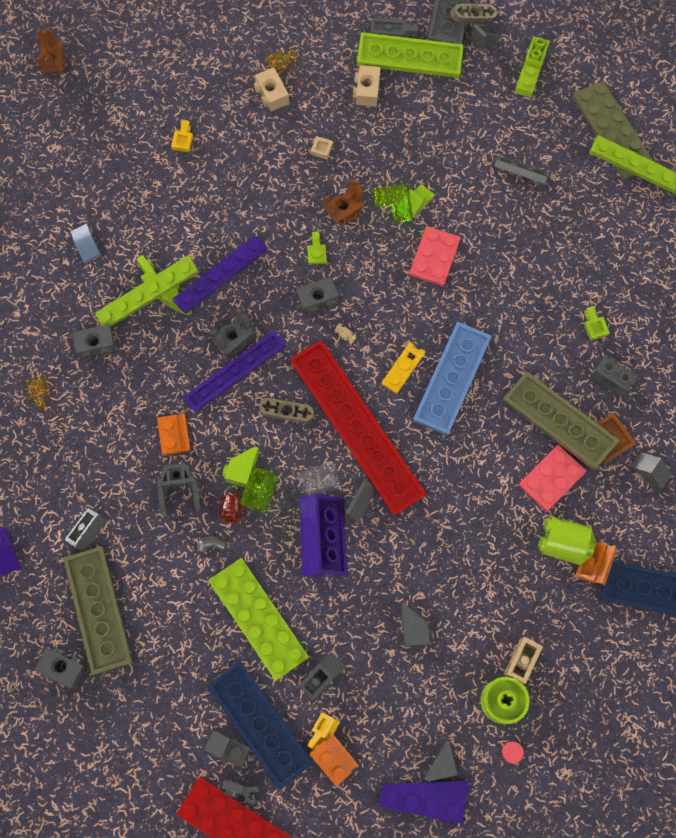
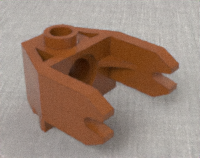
[36,27,66,75]
[323,179,364,226]

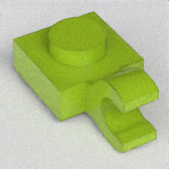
[307,231,327,265]
[584,306,610,341]

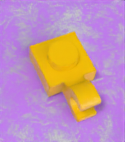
[171,120,193,153]
[308,712,340,749]

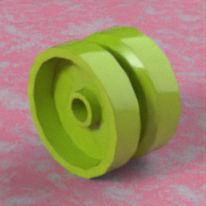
[480,677,530,725]

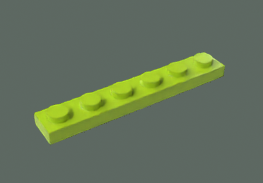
[589,135,676,194]
[95,255,199,327]

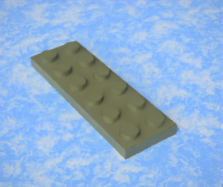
[572,81,654,181]
[503,372,620,471]
[63,546,133,676]

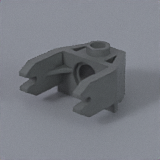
[209,309,254,356]
[158,463,201,513]

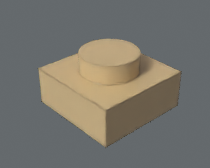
[311,136,333,159]

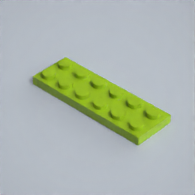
[357,32,464,78]
[208,558,309,681]

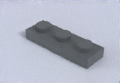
[494,156,549,184]

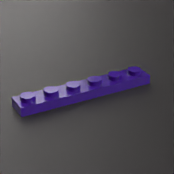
[173,235,268,314]
[183,331,286,413]

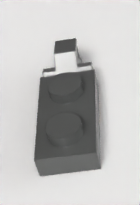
[370,18,419,38]

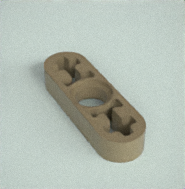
[451,4,497,23]
[259,398,314,423]

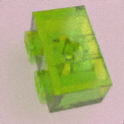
[240,467,278,514]

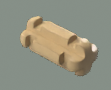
[335,324,357,344]

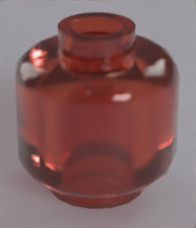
[219,492,245,523]

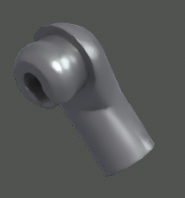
[197,535,228,552]

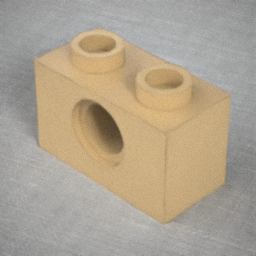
[353,65,380,107]
[254,67,289,112]
[503,637,543,685]

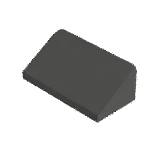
[345,480,376,523]
[65,508,107,552]

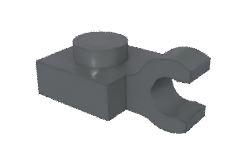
[222,779,259,804]

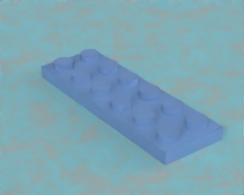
[413,321,492,436]

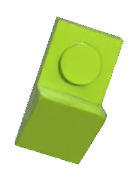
[397,184,435,221]

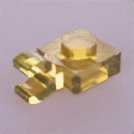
[265,50,298,72]
[26,375,50,410]

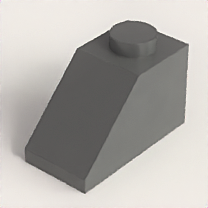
[400,605,433,648]
[299,652,346,701]

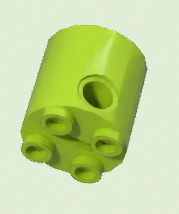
[538,516,596,566]

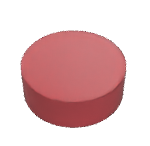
[502,742,524,763]

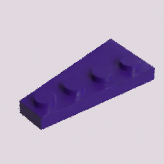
[379,781,469,824]

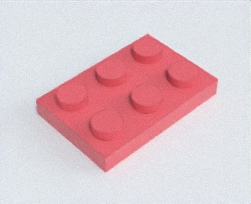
[409,226,461,287]
[518,445,586,512]

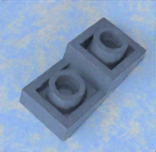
[71,223,101,264]

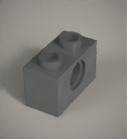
[296,277,339,315]
[72,324,117,360]
[590,356,637,397]
[34,647,87,690]

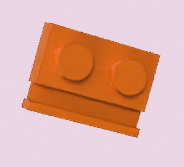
[157,413,191,456]
[576,542,617,586]
[309,734,359,787]

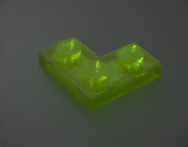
[373,183,413,223]

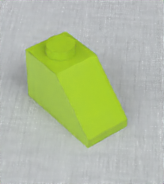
[222,447,259,488]

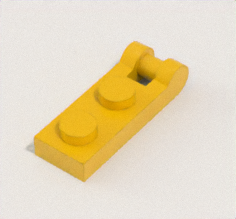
[381,342,426,394]

